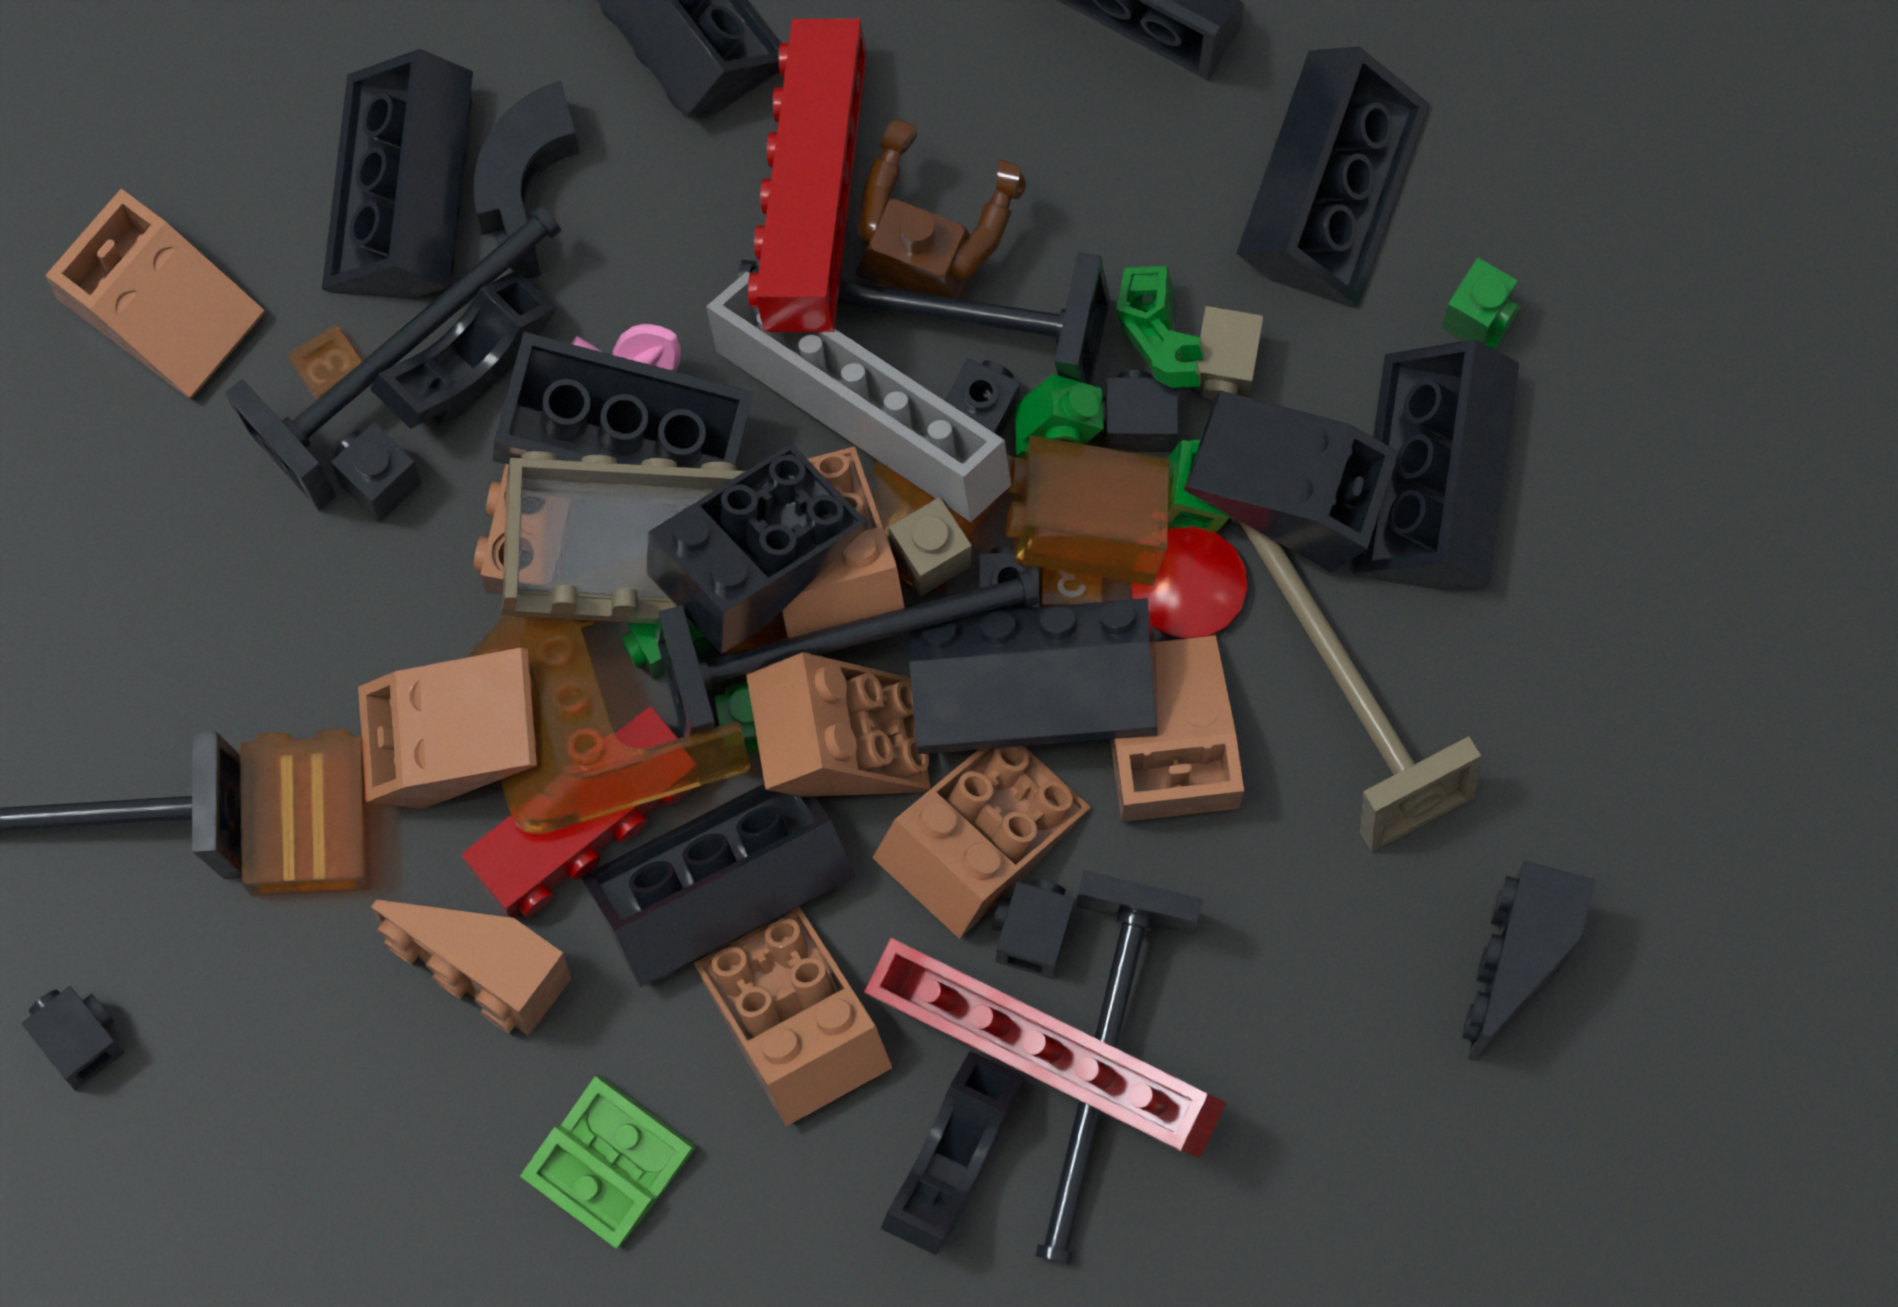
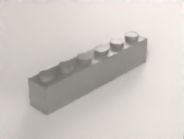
[706,271,1011,522]

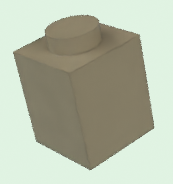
[1191,306,1263,401]
[889,497,972,597]

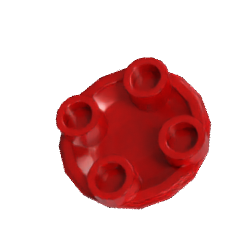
[1130,526,1248,639]

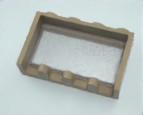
[501,451,745,626]

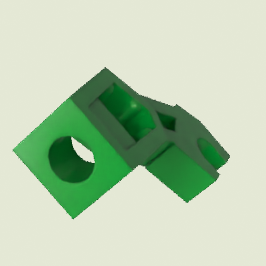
[1116,265,1204,388]

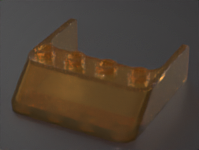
[469,554,750,834]

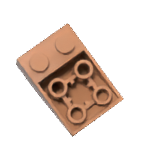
[45,188,265,400]
[780,446,904,638]
[1110,635,1244,822]
[358,647,537,809]
[746,652,931,797]
[872,746,1091,939]
[371,900,572,1036]
[694,906,892,1126]

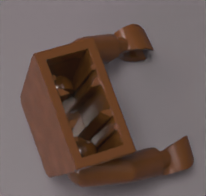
[855,120,1026,299]

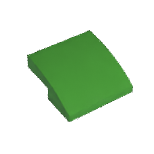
[520,1075,697,1249]

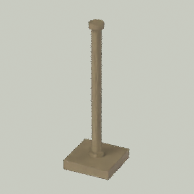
[1230,516,1481,852]

